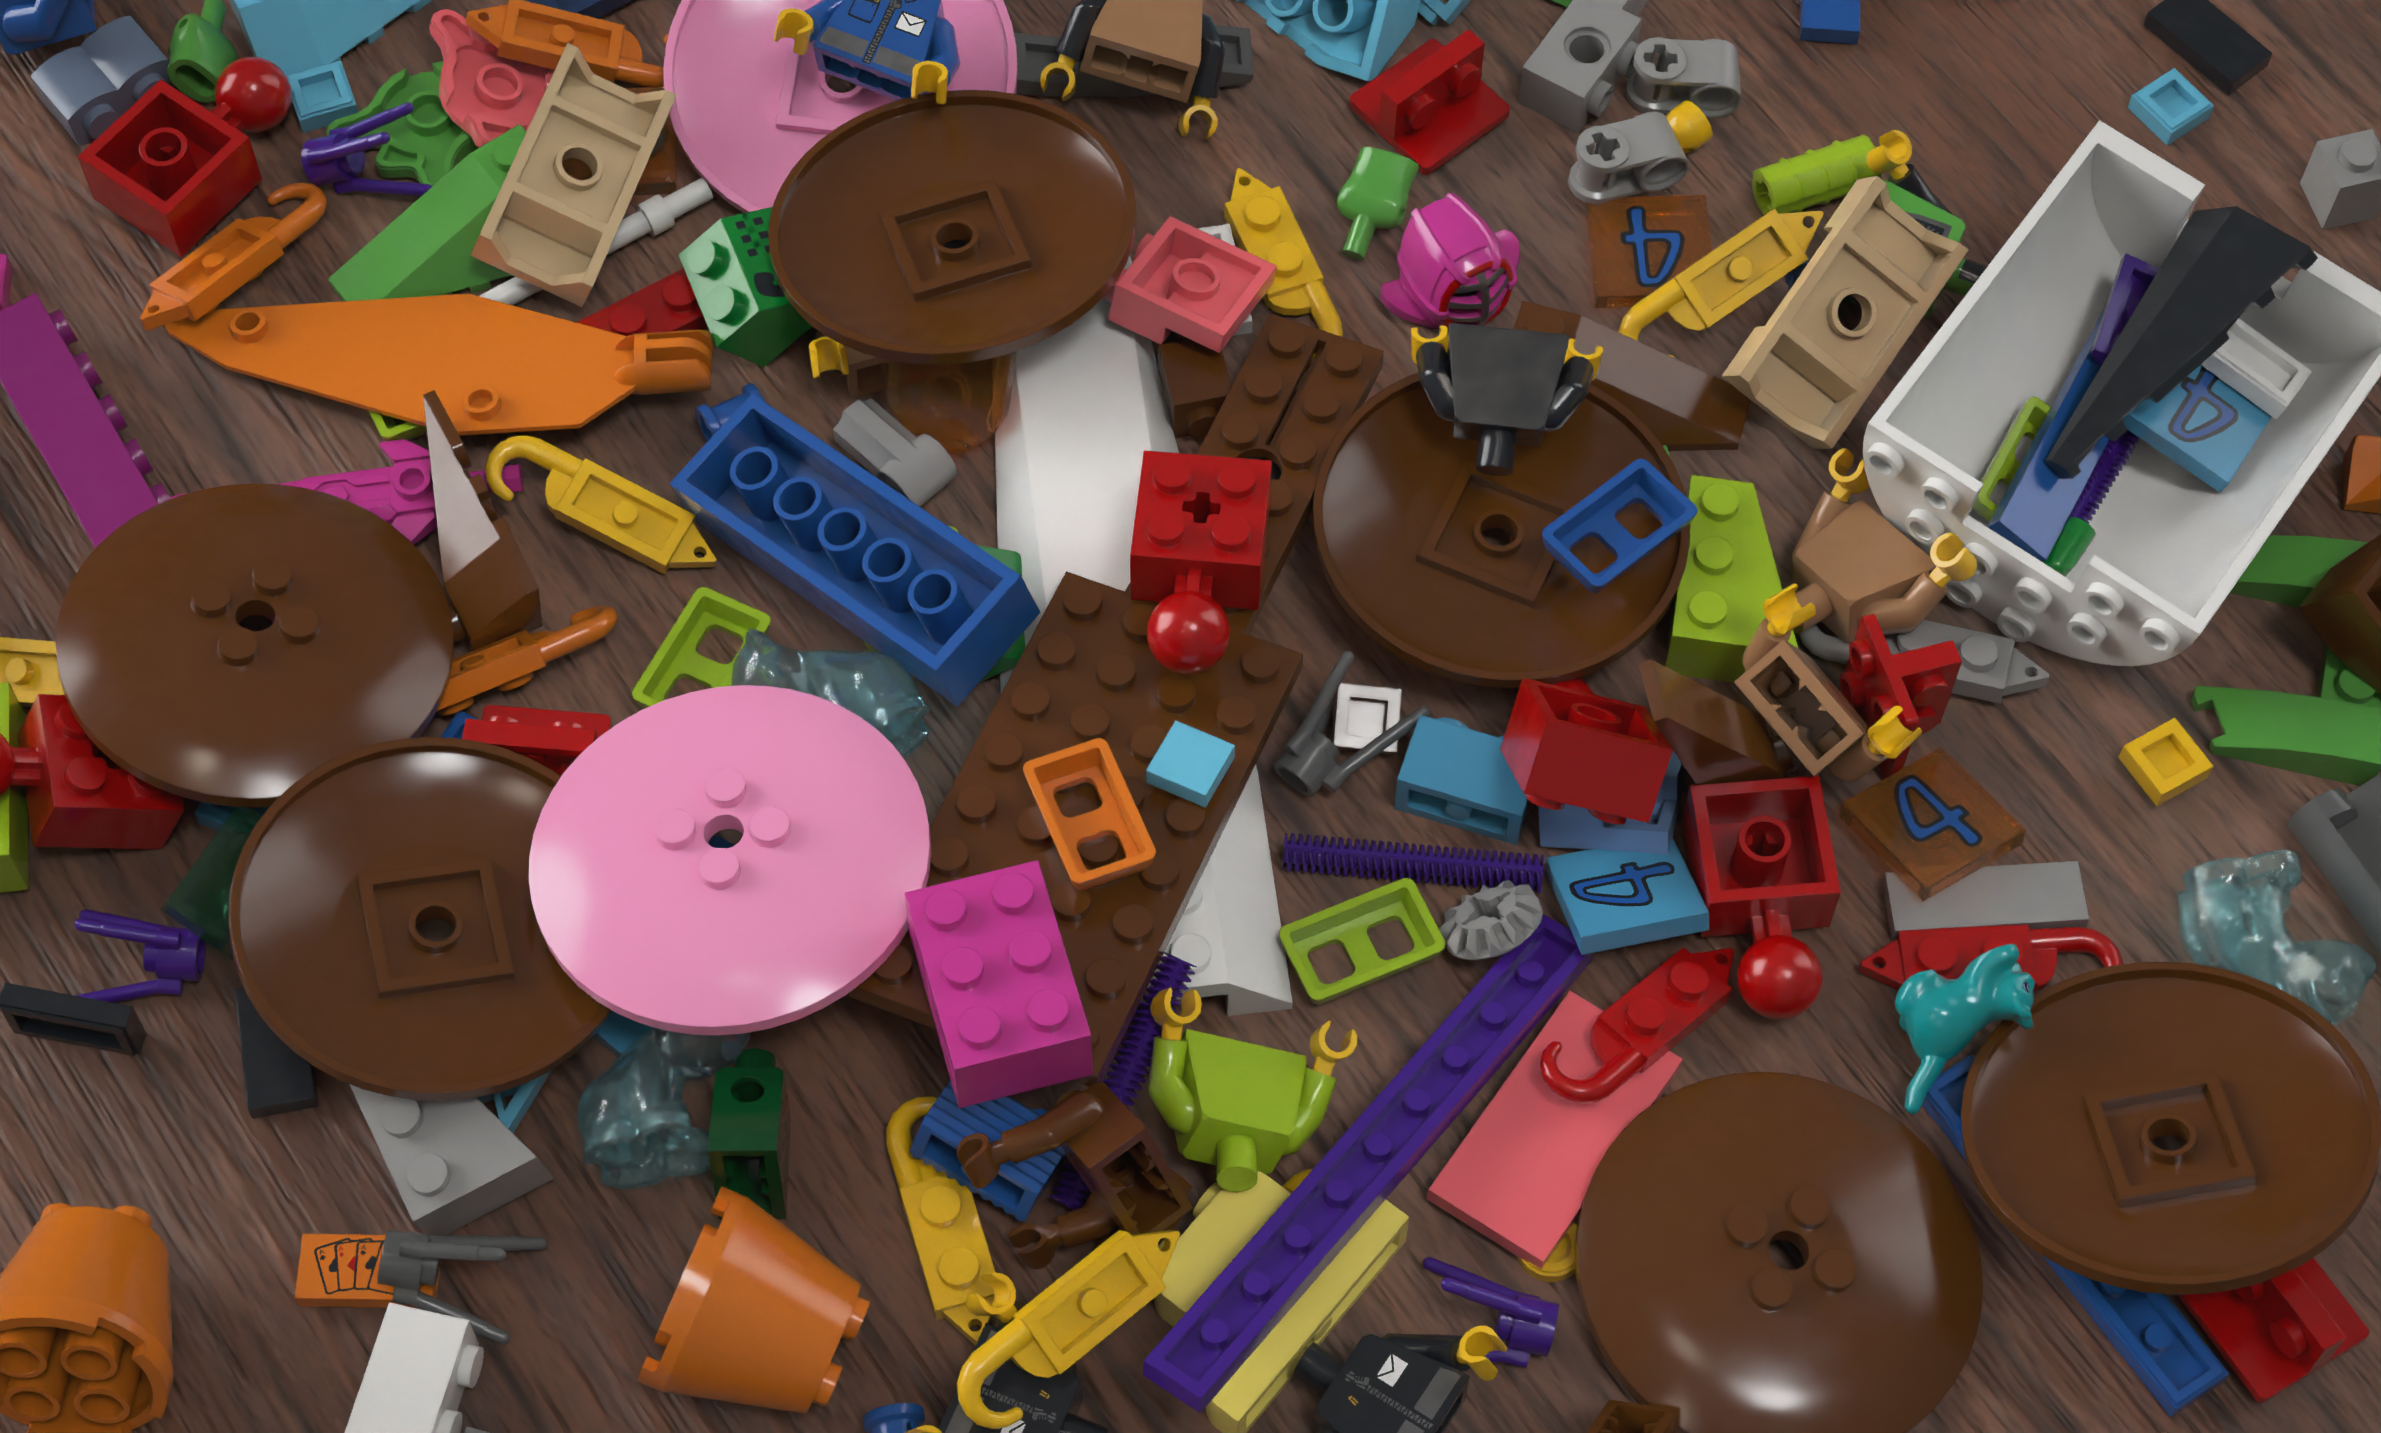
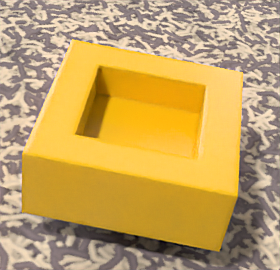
[2118,718,2214,806]

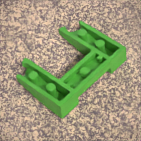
[2191,535,2381,786]

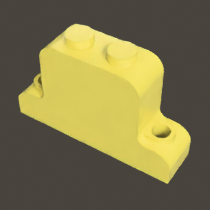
[1154,1171,1409,1433]

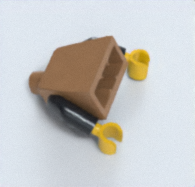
[1040,0,1225,140]

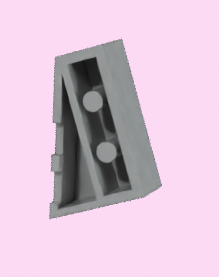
[349,1084,555,1235]

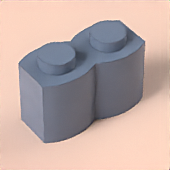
[30,16,176,145]

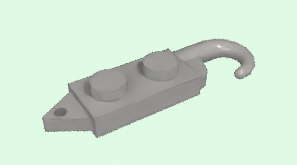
[1799,620,2049,704]

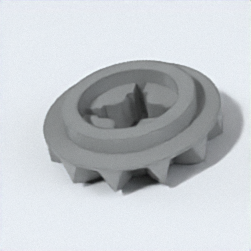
[1439,880,1543,960]

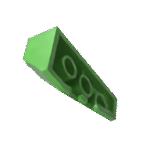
[328,124,526,301]

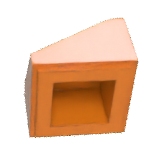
[2343,435,2381,514]

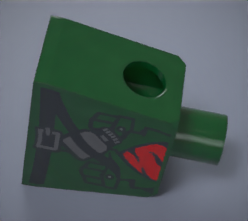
[708,1048,790,1220]

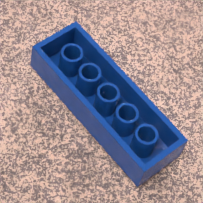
[669,394,1041,707]

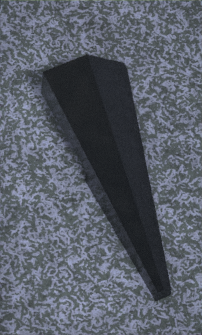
[2045,206,2318,479]

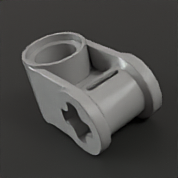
[1625,37,1742,118]
[1568,111,1689,205]

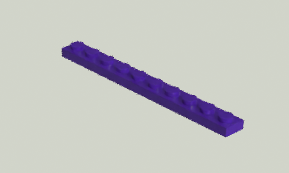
[1143,914,1594,1413]

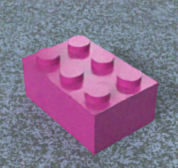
[905,860,1093,1108]

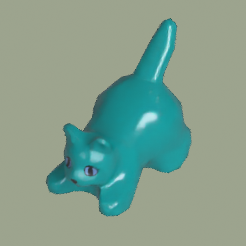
[1895,944,2035,1115]

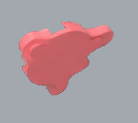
[429,9,555,148]

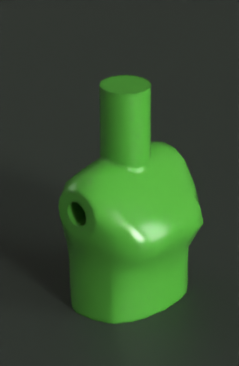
[167,0,238,103]
[1337,147,1419,260]

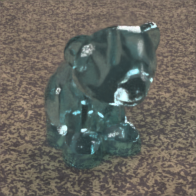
[731,628,931,758]
[2176,849,2377,1027]
[577,1027,750,1189]

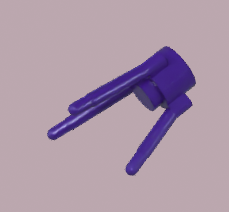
[301,102,433,197]
[74,909,206,1003]
[1423,1257,1559,1368]

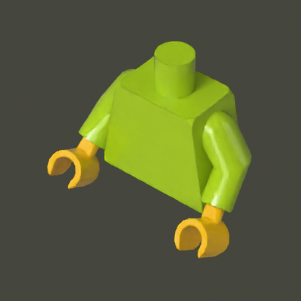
[1148,987,1357,1192]

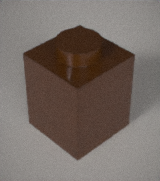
[1158,339,1232,438]

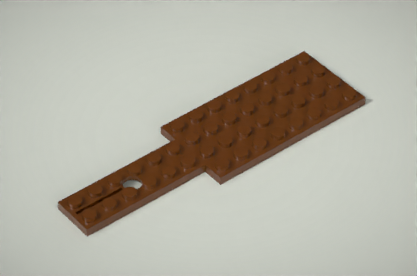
[849,313,1384,1087]

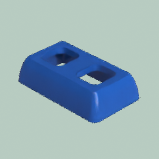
[1542,459,1697,594]

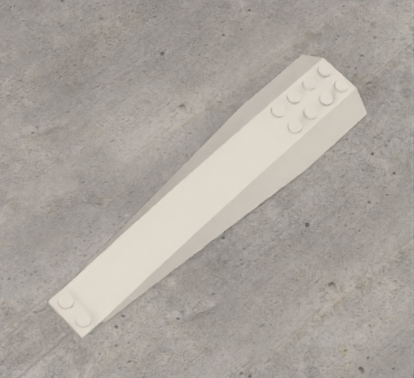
[993,256,1293,1016]

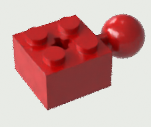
[78,57,292,257]
[1130,450,1272,675]
[1500,678,1673,825]
[0,694,184,849]
[1681,776,1841,1020]

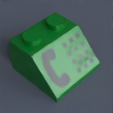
[679,207,812,367]

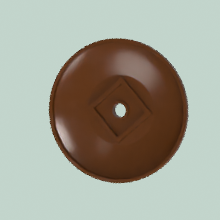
[768,90,1136,365]
[1312,373,1690,688]
[56,483,453,807]
[229,737,613,1101]
[1961,962,2381,1295]
[1575,1072,1983,1433]

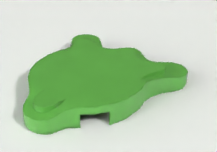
[326,61,478,185]

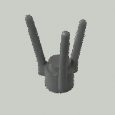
[1273,651,1431,797]
[377,1229,548,1345]

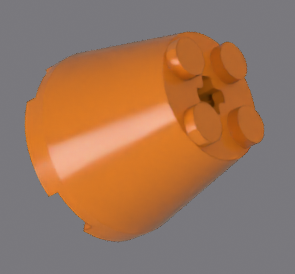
[636,1186,870,1414]
[0,1203,173,1433]

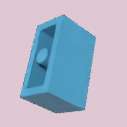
[1394,715,1531,845]

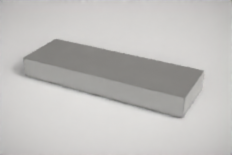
[1882,861,2089,941]

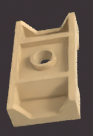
[470,43,677,307]
[1721,176,1968,449]

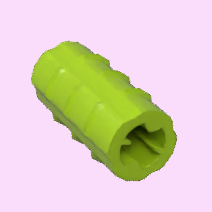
[1752,134,1882,215]

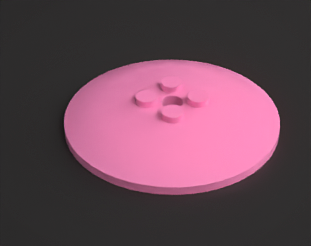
[663,0,1018,213]
[529,685,931,1036]

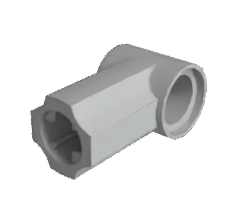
[833,398,958,507]

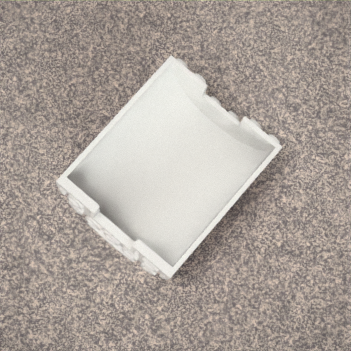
[1863,120,2381,666]

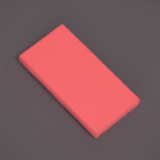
[1426,991,1683,1269]

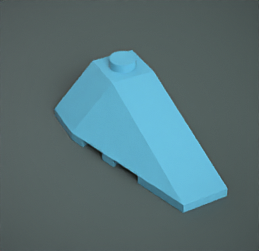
[229,0,433,76]
[1236,0,1421,81]

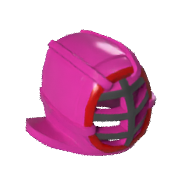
[1380,193,1521,331]

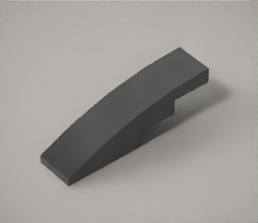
[1014,25,1254,97]

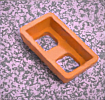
[1023,738,1156,891]

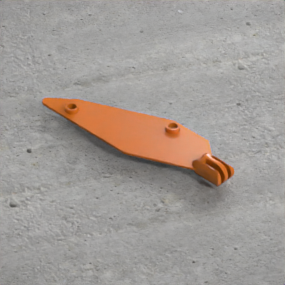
[165,294,713,436]

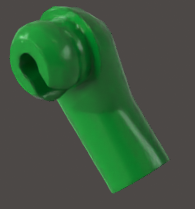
[2043,517,2096,577]

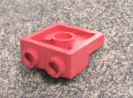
[1105,216,1277,353]

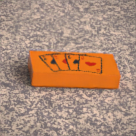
[295,1234,441,1309]

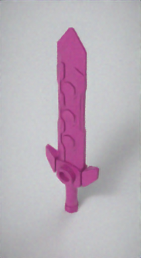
[169,439,525,545]

